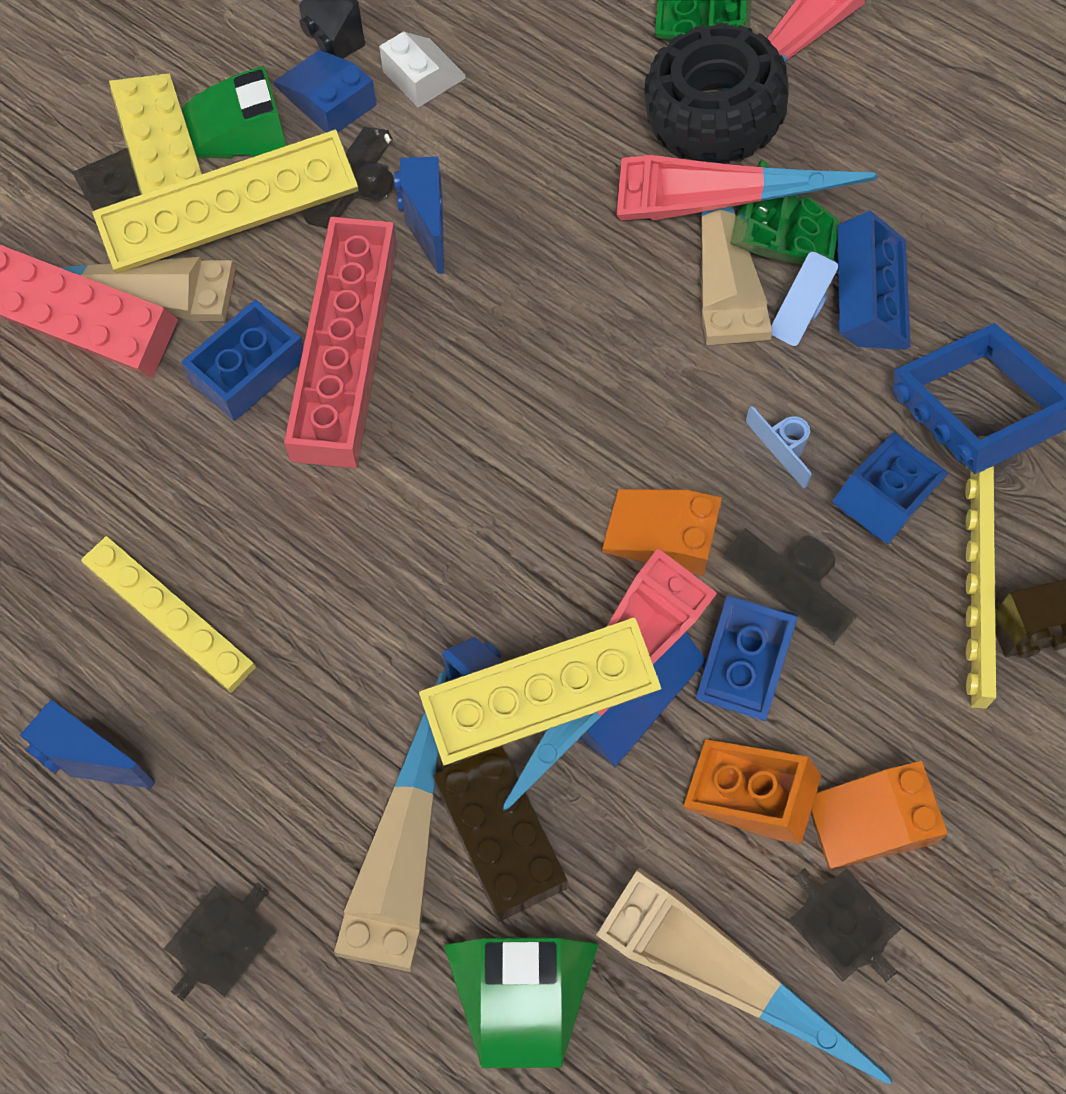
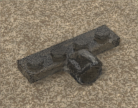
[303,126,394,228]
[723,528,857,645]

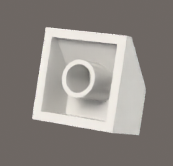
[379,31,465,108]

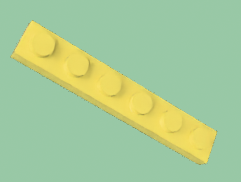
[81,536,256,693]

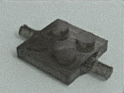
[788,868,901,983]
[164,882,277,1002]

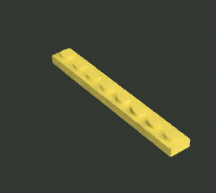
[965,436,996,709]

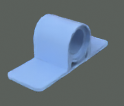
[771,252,838,346]
[746,406,812,488]

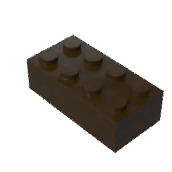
[995,579,1066,659]
[433,746,568,922]

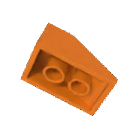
[602,489,722,576]
[683,739,821,845]
[811,761,948,871]

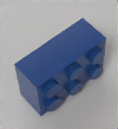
[181,299,303,421]

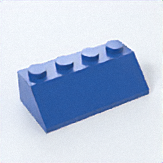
[836,210,911,350]
[579,632,706,768]

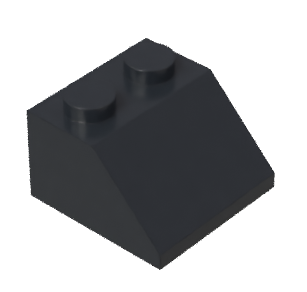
[299,0,365,59]

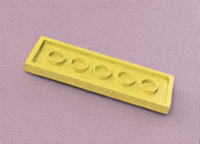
[109,73,202,195]
[419,617,662,766]

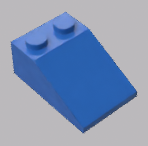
[273,50,377,133]
[394,156,444,274]
[832,432,949,544]
[696,593,799,721]
[20,700,155,789]

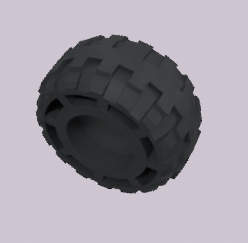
[645,23,789,164]

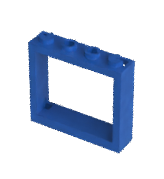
[892,323,1066,475]

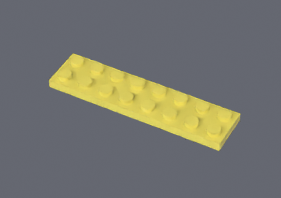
[92,129,359,273]

